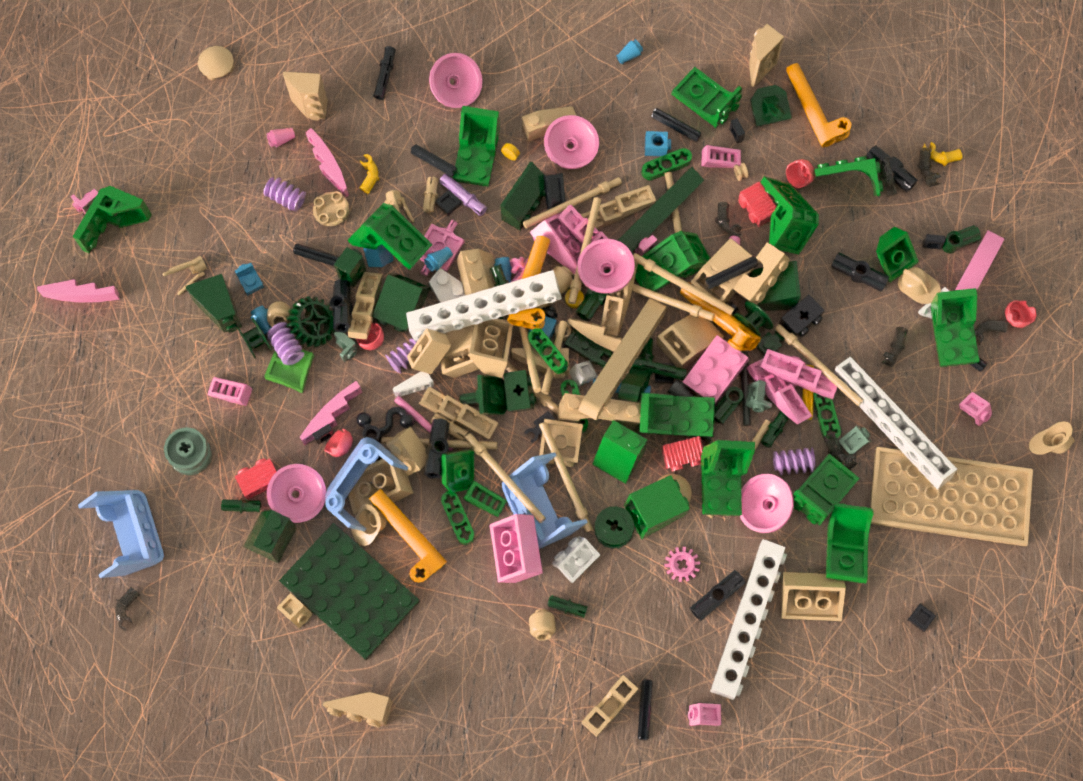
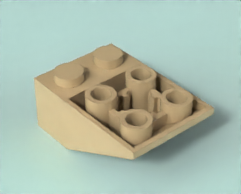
[691,238,759,303]
[656,315,724,369]
[440,325,479,378]
[323,692,393,728]

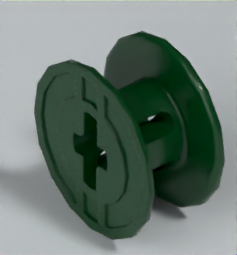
[733,301,774,341]
[237,318,272,359]
[594,506,634,549]

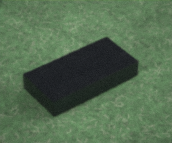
[543,173,566,210]

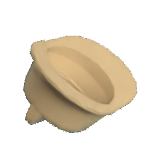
[898,267,941,304]
[1029,421,1075,454]
[351,504,387,546]

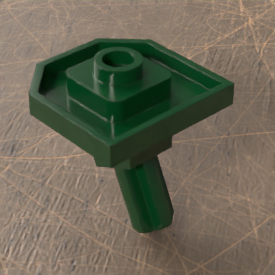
[750,85,792,127]
[459,375,508,415]

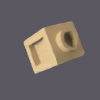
[277,593,313,628]

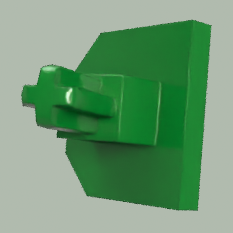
[437,449,474,493]

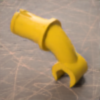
[921,142,963,166]
[359,154,380,194]

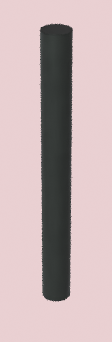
[741,351,751,426]

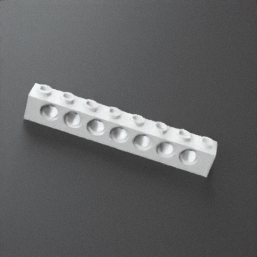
[406,270,562,341]
[834,357,957,490]
[710,539,787,700]

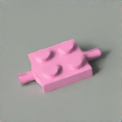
[419,220,465,276]

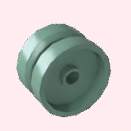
[164,427,212,476]

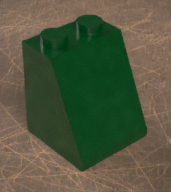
[746,261,801,311]
[185,273,242,333]
[372,274,431,333]
[243,510,297,563]

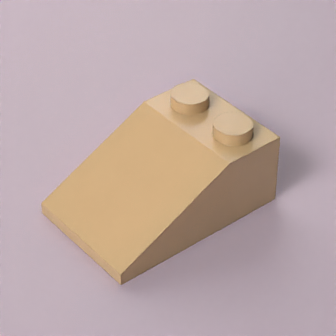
[348,459,413,515]

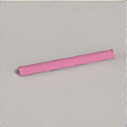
[394,396,454,451]

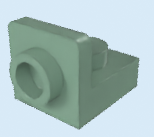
[334,332,358,362]
[745,380,772,412]
[839,426,871,456]

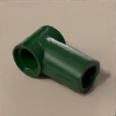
[942,225,981,254]
[576,289,609,321]
[714,387,743,425]

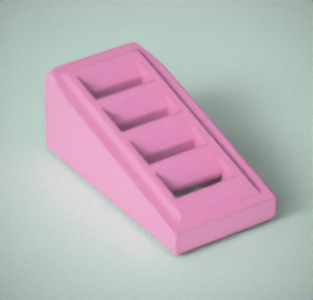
[701,145,741,168]
[207,377,252,406]

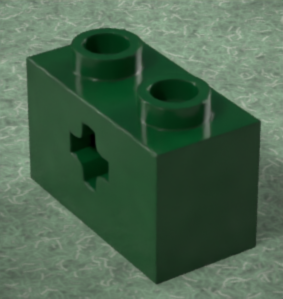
[334,247,366,288]
[503,370,536,413]

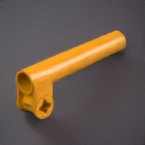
[786,63,851,148]
[507,235,550,330]
[680,282,761,351]
[369,489,447,583]

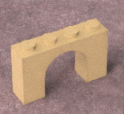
[557,393,641,431]

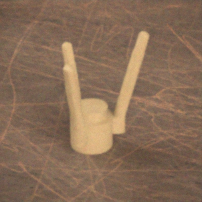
[384,190,414,223]
[163,256,207,295]

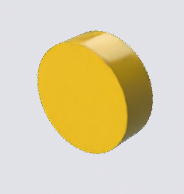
[501,143,520,161]
[565,289,584,308]

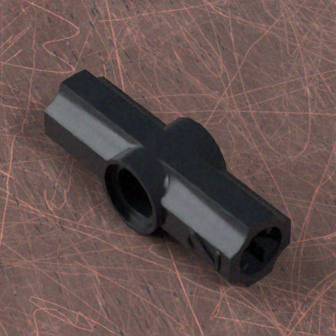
[866,145,918,193]
[831,252,890,292]
[330,279,354,333]
[424,418,450,479]
[689,570,746,622]

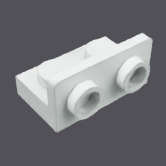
[552,536,600,583]

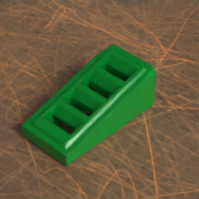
[463,481,507,517]

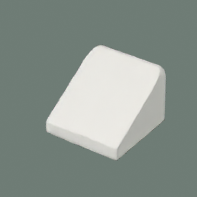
[569,361,598,386]

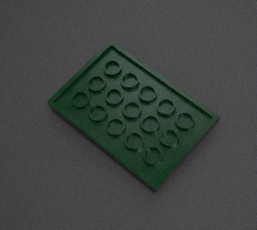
[279,523,420,660]

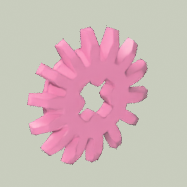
[664,547,700,582]

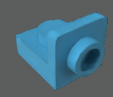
[235,263,264,296]

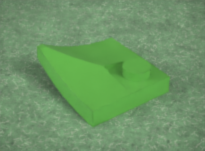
[264,350,314,393]

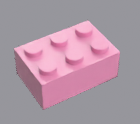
[683,335,749,406]
[490,514,543,583]

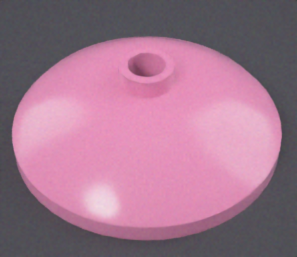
[429,53,482,108]
[544,115,599,169]
[578,239,635,294]
[267,464,326,523]
[740,474,794,533]

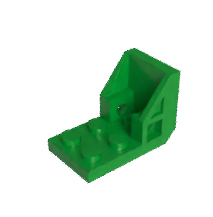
[452,106,500,187]
[760,176,819,255]
[73,186,152,253]
[347,203,433,270]
[635,231,711,297]
[931,288,979,367]
[640,393,715,437]
[701,440,755,516]

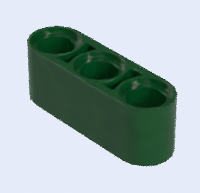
[618,368,651,403]

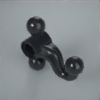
[356,406,415,461]

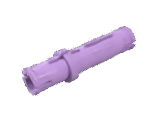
[439,174,487,216]

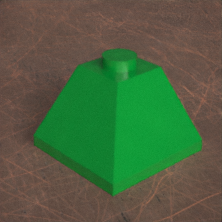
[876,227,919,283]

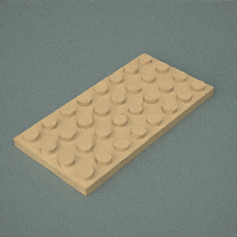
[870,447,1033,547]

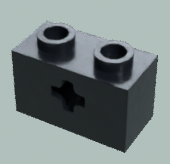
[779,294,825,338]

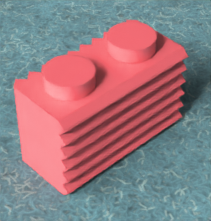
[738,182,777,227]
[661,436,703,472]
[235,458,277,500]

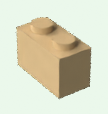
[407,328,451,374]
[386,427,427,476]

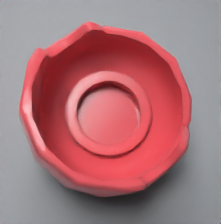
[786,159,815,189]
[1004,300,1037,328]
[355,323,384,351]
[324,429,353,457]

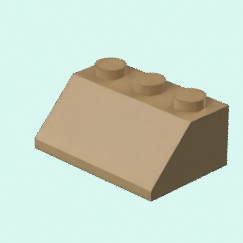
[749,24,784,87]
[283,72,328,120]
[456,249,496,296]
[468,319,513,378]
[781,572,846,621]

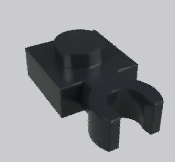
[524,410,555,443]

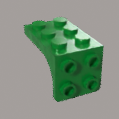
[671,67,742,128]
[814,156,883,196]
[793,454,860,526]
[826,504,874,584]

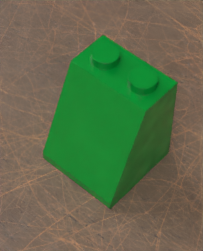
[592,420,647,484]
[623,475,690,540]

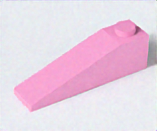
[530,212,582,275]

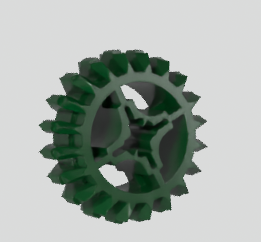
[287,296,336,347]

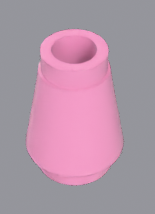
[266,128,295,148]

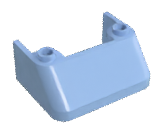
[325,437,409,531]
[502,453,588,549]
[78,490,164,578]

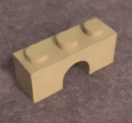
[733,243,790,305]
[582,675,638,737]

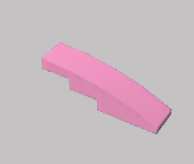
[306,128,349,197]
[557,205,608,244]
[955,230,1004,290]
[37,279,120,302]
[761,349,838,400]
[746,359,812,425]
[300,381,362,445]

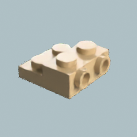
[539,419,583,467]

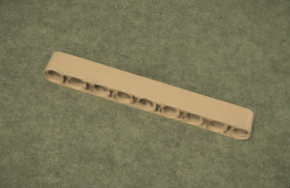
[578,298,668,420]

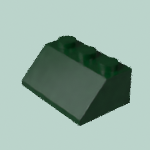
[500,161,546,230]

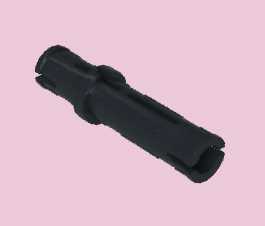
[373,46,396,100]

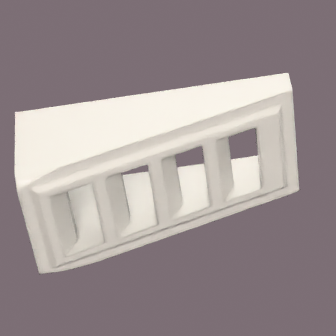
[393,372,434,398]

